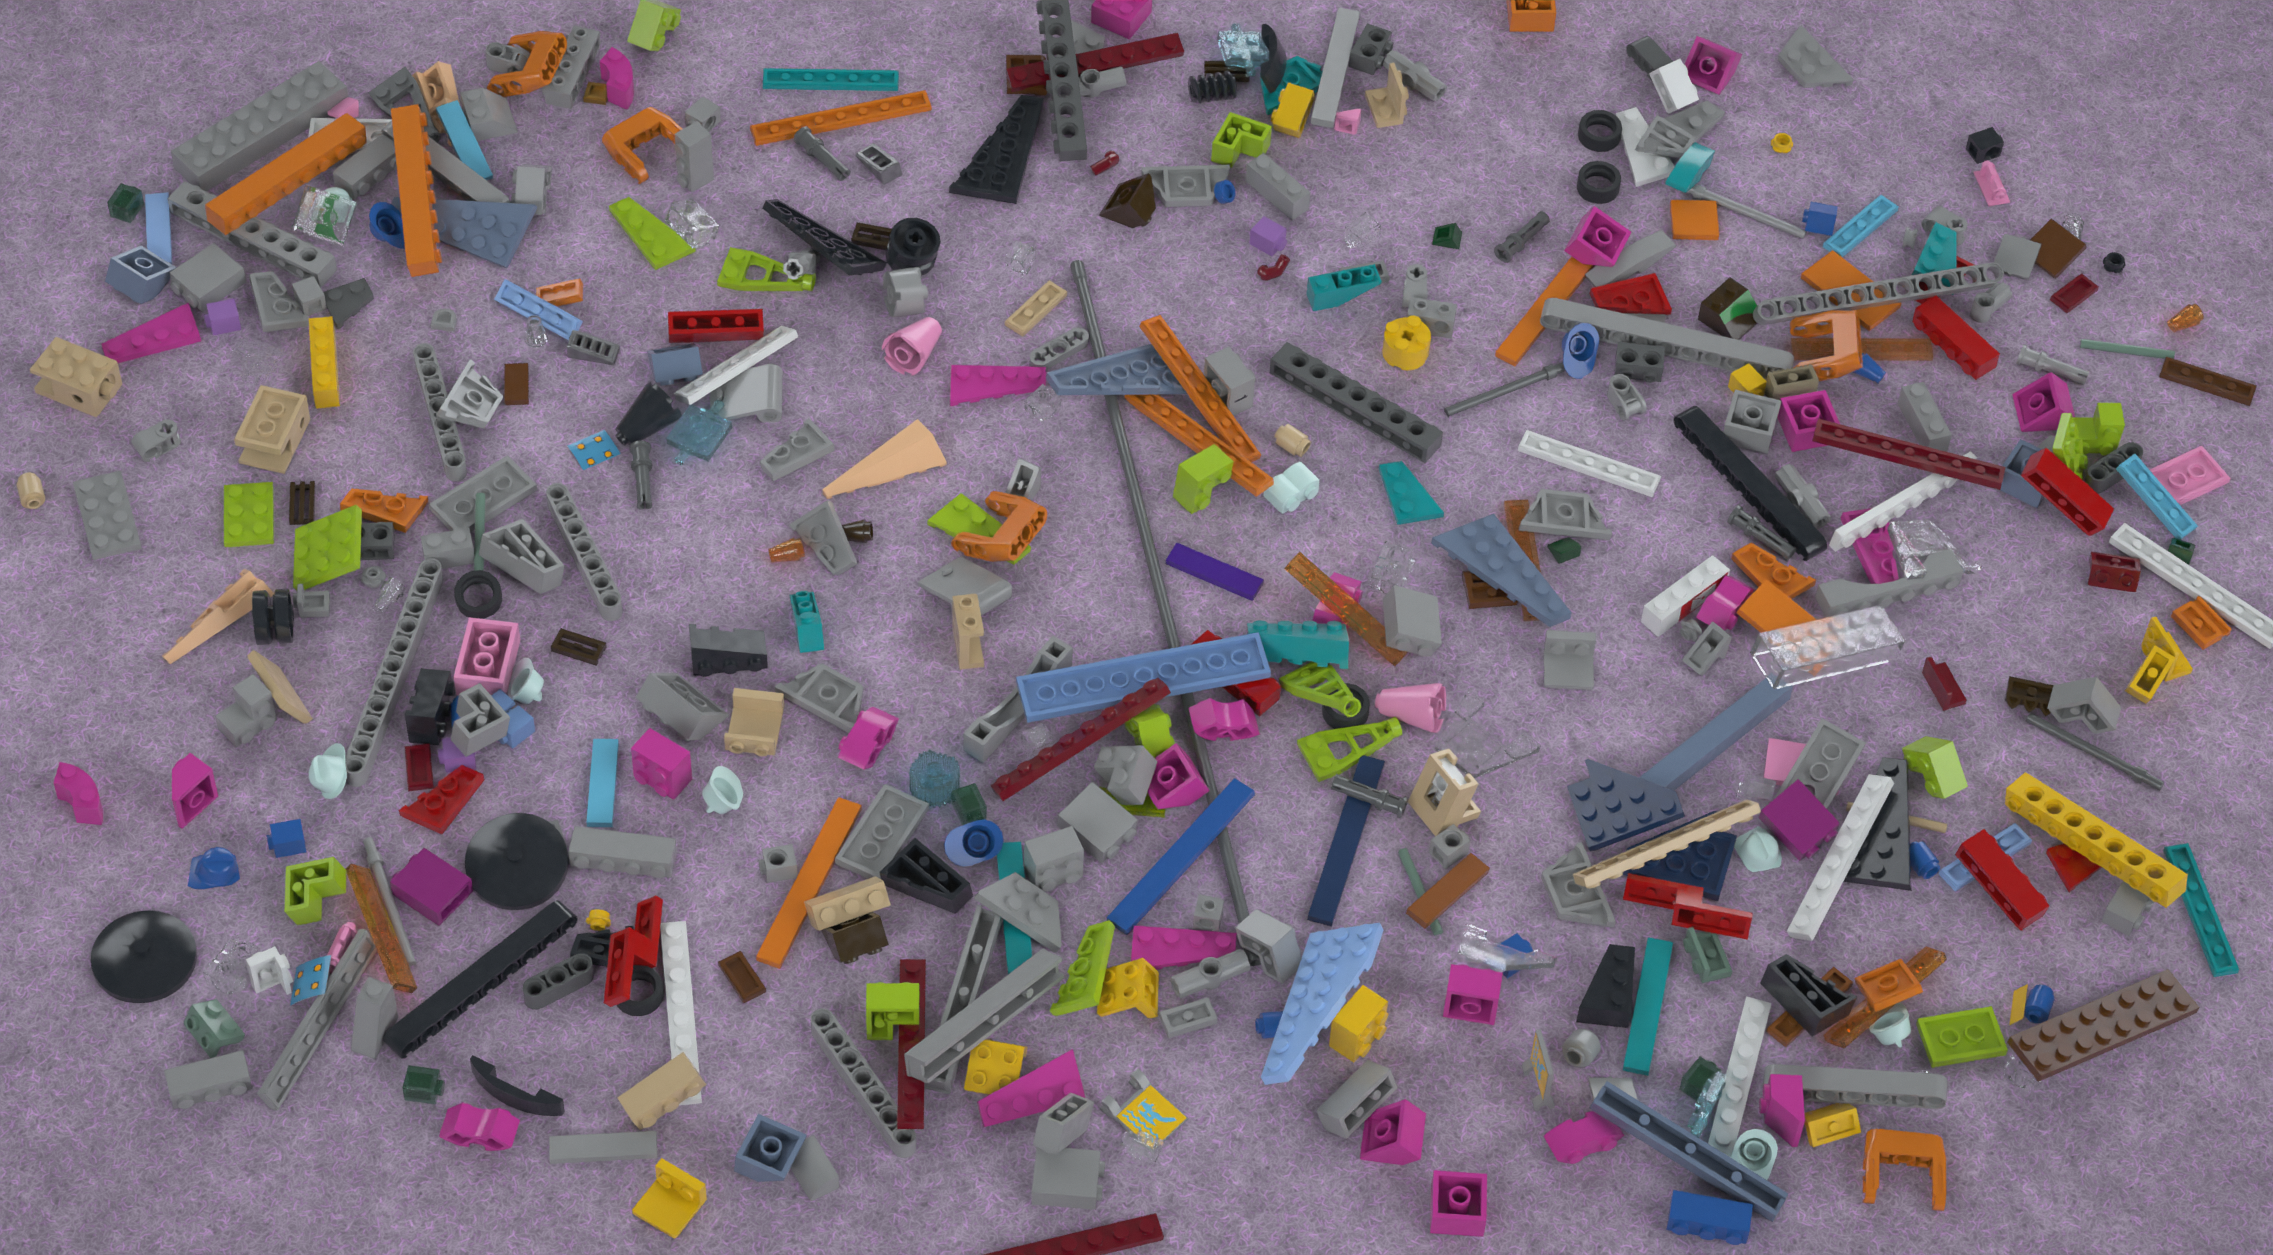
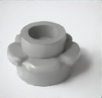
[362,566,386,588]
[1680,619,1702,642]

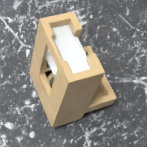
[1408,748,1481,836]

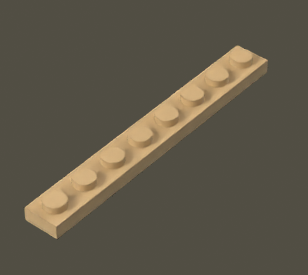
[1573,800,1761,889]

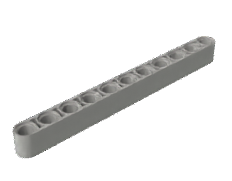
[1753,262,2004,325]
[1540,298,1794,378]
[345,558,443,787]

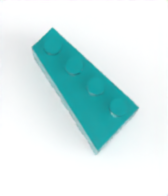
[1247,620,1349,669]

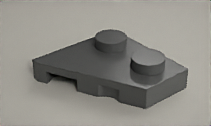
[323,278,374,329]

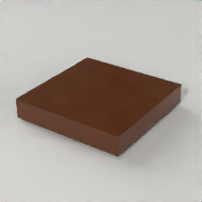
[2030,218,2087,279]

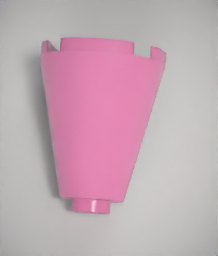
[882,317,942,376]
[1375,683,1446,733]

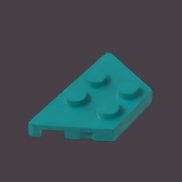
[1260,56,1323,115]

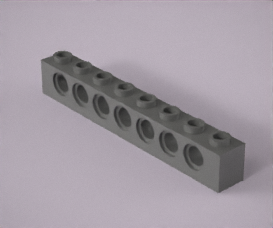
[1036,0,1087,161]
[1269,342,1443,463]

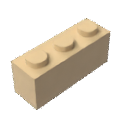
[804,876,891,931]
[617,1052,706,1130]

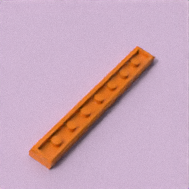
[750,90,932,146]
[1495,257,1595,366]
[1139,315,1261,462]
[1124,394,1274,497]
[756,797,862,969]

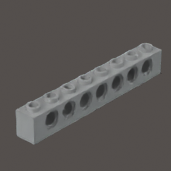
[167,181,337,288]

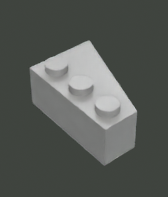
[479,519,565,594]

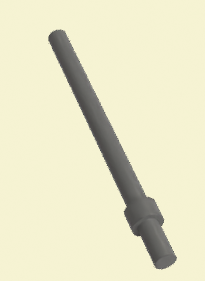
[1444,362,1565,417]
[2026,713,2164,791]

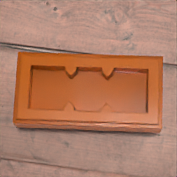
[536,278,583,306]

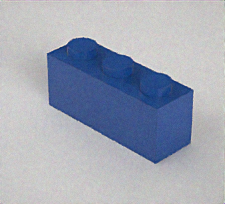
[1666,1190,1753,1245]

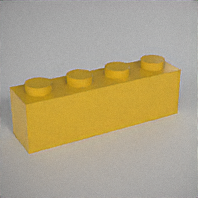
[308,316,340,409]

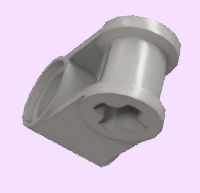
[485,42,530,73]
[1921,206,1967,246]
[1402,264,1428,308]
[1607,374,1647,421]
[131,419,181,462]

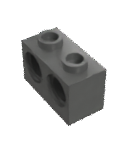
[1349,23,1394,75]
[1614,342,1665,383]
[360,522,395,561]

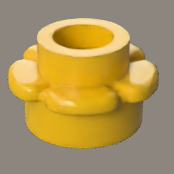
[1771,133,1793,153]
[586,909,611,931]

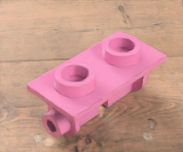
[1974,161,2010,206]
[327,922,357,974]

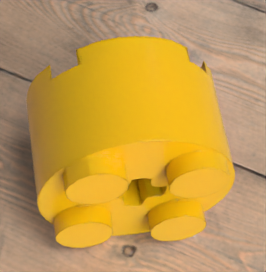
[1382,315,1431,370]

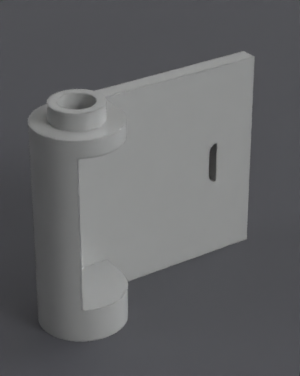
[709,364,783,423]
[918,556,1012,616]

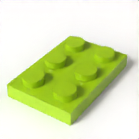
[2052,413,2088,480]
[224,482,274,547]
[1916,1006,2008,1068]

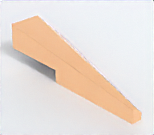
[412,61,460,147]
[822,419,947,499]
[162,569,274,664]

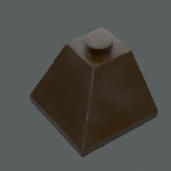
[1099,173,1156,228]

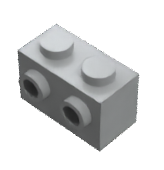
[420,528,475,569]

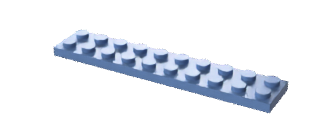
[1016,632,1271,723]

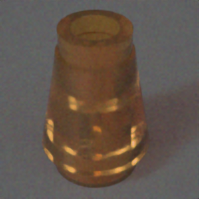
[2167,304,2204,333]
[768,537,806,563]

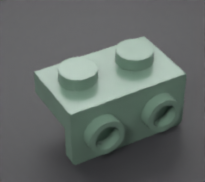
[1683,927,1732,983]
[184,999,245,1058]

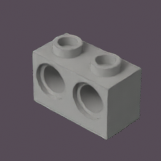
[1407,297,1457,339]

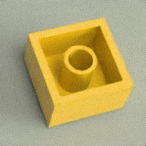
[1329,985,1389,1062]

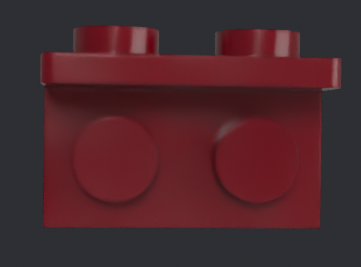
[2088,551,2141,592]

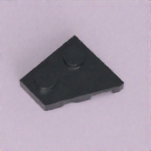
[570,926,634,967]

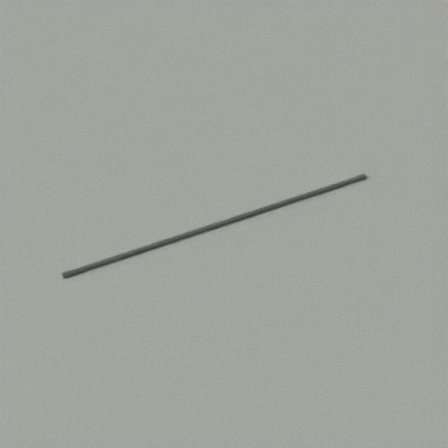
[1070,260,1261,967]

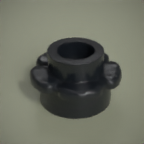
[2103,252,2126,273]

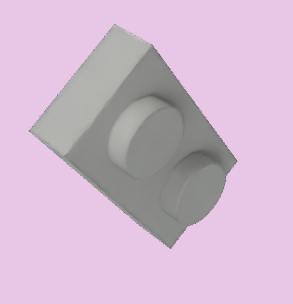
[1159,998,1218,1038]

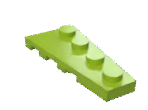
[609,197,696,270]
[927,493,1031,565]
[1049,920,1115,1016]

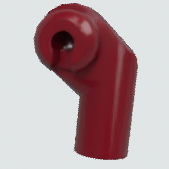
[1090,150,1119,176]
[1257,254,1290,281]

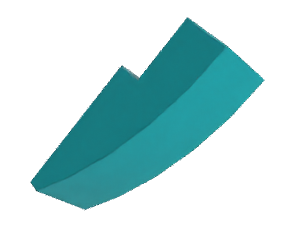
[1665,142,1715,193]

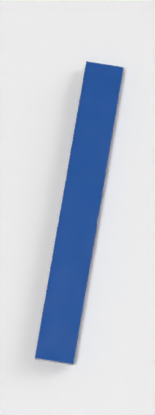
[1106,778,1255,935]

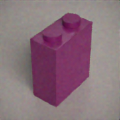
[1759,779,1840,861]
[390,848,473,926]

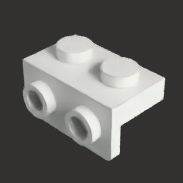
[246,947,293,995]

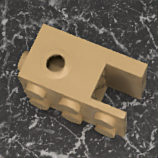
[30,337,122,418]
[234,385,311,474]

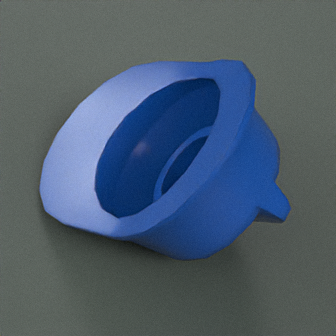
[369,202,405,249]
[1561,323,1600,379]
[944,819,1004,867]
[187,847,240,889]

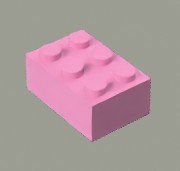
[453,617,520,695]

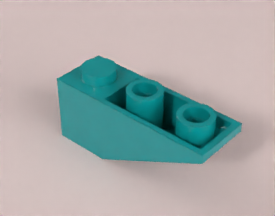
[1306,264,1382,312]
[789,591,825,653]

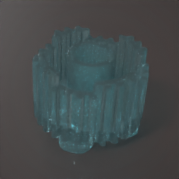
[909,749,960,809]

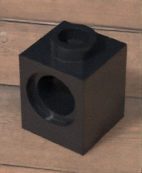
[1966,127,2004,164]

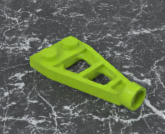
[717,247,816,291]
[1278,661,1361,717]
[1297,717,1402,782]

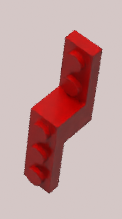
[1623,873,1753,940]
[603,895,663,1007]

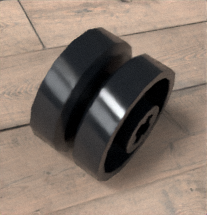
[885,218,941,276]
[252,589,294,645]

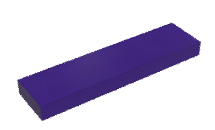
[1165,543,1264,601]

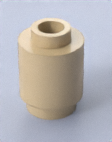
[1274,424,1311,457]
[16,472,45,509]

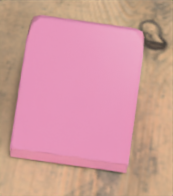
[328,97,359,119]
[1334,109,1361,135]

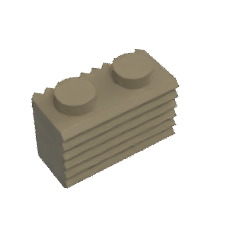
[1764,364,1819,400]

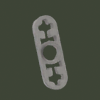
[1029,327,1089,370]

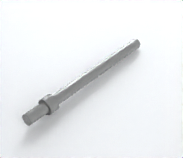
[1688,184,1807,239]
[363,837,416,967]

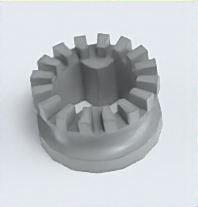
[1902,227,1918,249]

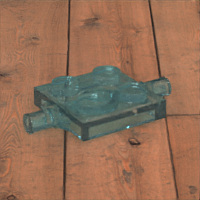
[1217,23,1269,77]
[666,399,733,465]
[1687,1071,1727,1138]

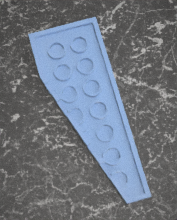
[1261,922,1383,1085]

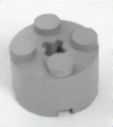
[883,267,928,317]

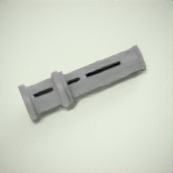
[2016,344,2089,385]

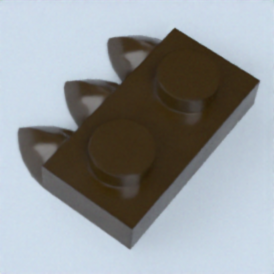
[2005,676,2054,717]

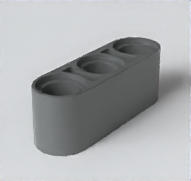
[1626,36,1673,82]
[2084,442,2143,494]
[522,954,594,1010]

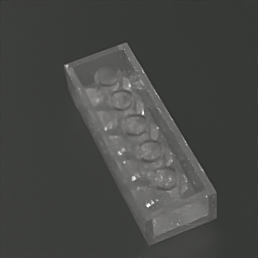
[1750,605,1906,689]

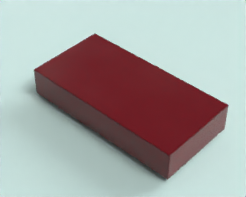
[2050,273,2099,313]
[404,743,434,792]

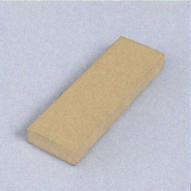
[1005,280,1067,337]

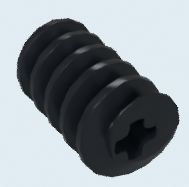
[1188,71,1237,103]

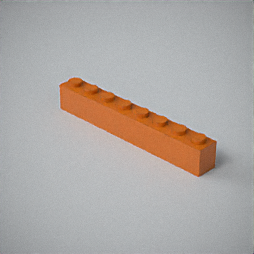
[391,104,442,277]
[205,113,367,235]

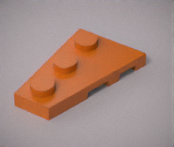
[340,488,428,533]
[1731,543,1816,599]

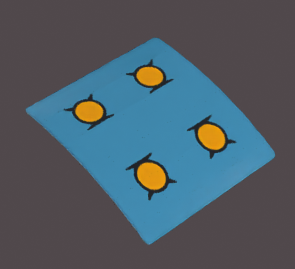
[567,430,620,470]
[290,955,331,1006]

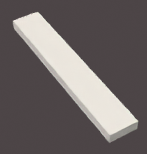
[674,326,798,405]
[1518,430,1661,497]

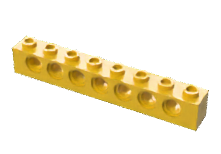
[2005,772,2188,908]

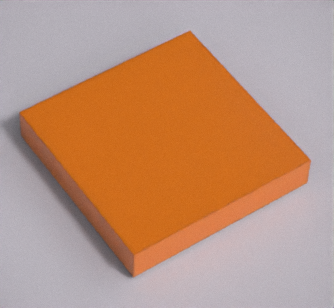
[1670,200,1719,240]
[1854,959,1923,1012]

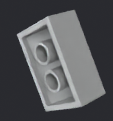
[636,673,729,741]

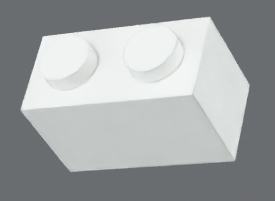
[1649,59,1699,114]

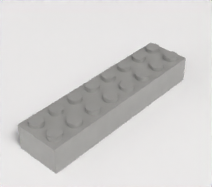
[171,61,348,191]

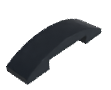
[1260,23,1287,94]
[470,1055,565,1116]

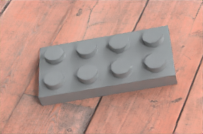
[429,455,537,532]
[73,470,142,560]
[1773,718,1866,809]
[835,784,929,879]

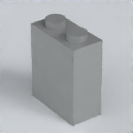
[170,243,246,312]
[1383,585,1442,657]
[1057,782,1138,863]
[1031,1147,1105,1210]

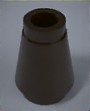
[842,519,873,543]

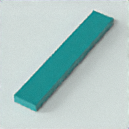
[763,68,899,91]
[997,841,1032,974]
[2163,843,2239,977]
[1622,937,1673,1076]

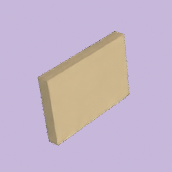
[247,650,313,724]

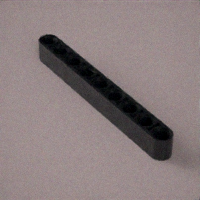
[1673,405,1827,561]
[383,900,578,1059]

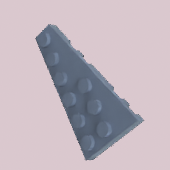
[391,197,538,268]
[1046,344,1187,395]
[1431,514,1572,627]

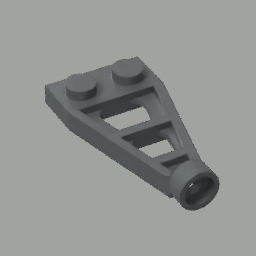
[368,67,441,143]

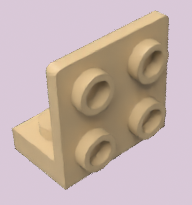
[1365,63,1409,128]

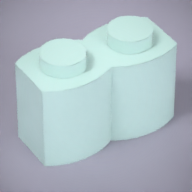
[1263,462,1319,514]

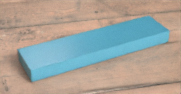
[436,100,493,180]
[1823,195,1899,258]
[2116,454,2198,540]
[586,739,619,827]

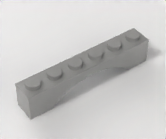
[1815,549,1963,620]
[963,636,1073,763]

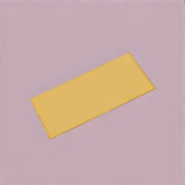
[2009,984,2028,1025]

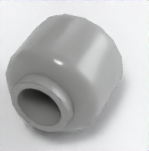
[1562,1029,1601,1068]

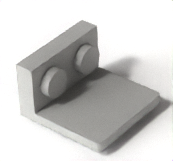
[1544,630,1596,690]

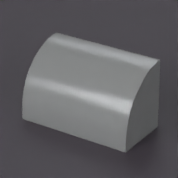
[791,1135,839,1202]

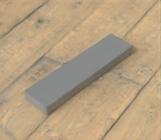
[549,1131,657,1164]

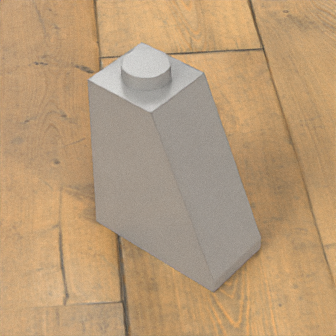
[351,977,399,1059]

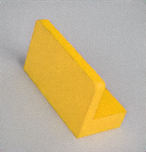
[1804,1103,1861,1147]

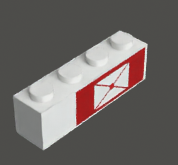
[1641,555,1730,637]

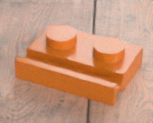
[2171,596,2232,650]

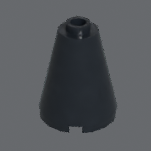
[615,381,682,446]

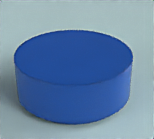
[1214,180,1236,204]

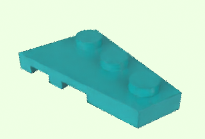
[1911,222,1957,295]
[1379,461,1444,525]

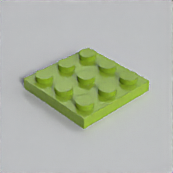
[293,505,362,591]

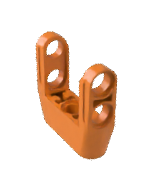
[487,31,567,97]
[602,107,682,184]
[1790,310,1863,381]
[951,491,1047,562]
[1863,1129,1946,1211]

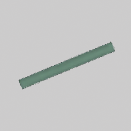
[2080,339,2175,359]
[474,493,485,584]
[1398,848,1443,936]

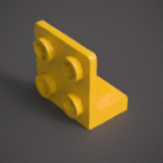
[2141,616,2193,682]
[1097,958,1159,1018]
[964,1039,1028,1095]
[632,1158,707,1239]

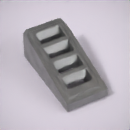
[855,143,902,185]
[567,330,620,365]

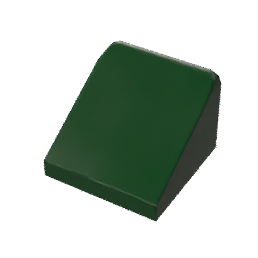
[1432,223,1462,249]
[1547,537,1581,564]
[2168,538,2196,565]

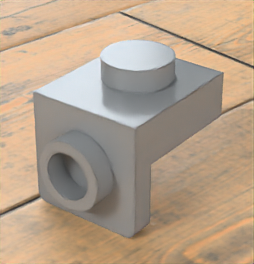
[293,584,330,618]

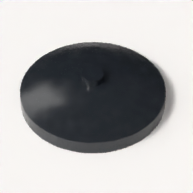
[465,813,569,910]
[90,910,197,1003]

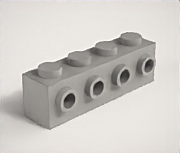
[542,26,601,109]
[569,826,677,878]

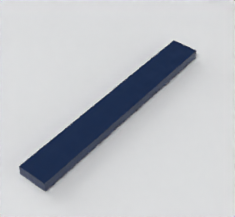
[1307,755,1385,927]

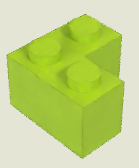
[627,0,681,51]
[1211,112,1272,168]
[2073,403,2125,455]
[1173,444,1234,514]
[1125,704,1175,758]
[1902,736,1968,799]
[284,856,347,925]
[866,982,919,1040]

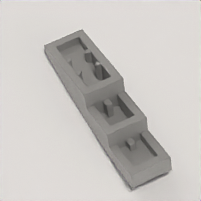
[1585,230,1676,287]

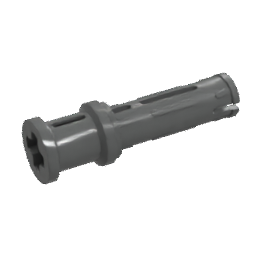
[794,126,851,181]
[1494,211,1550,263]
[629,441,653,510]
[1727,505,1796,561]
[1331,774,1409,819]

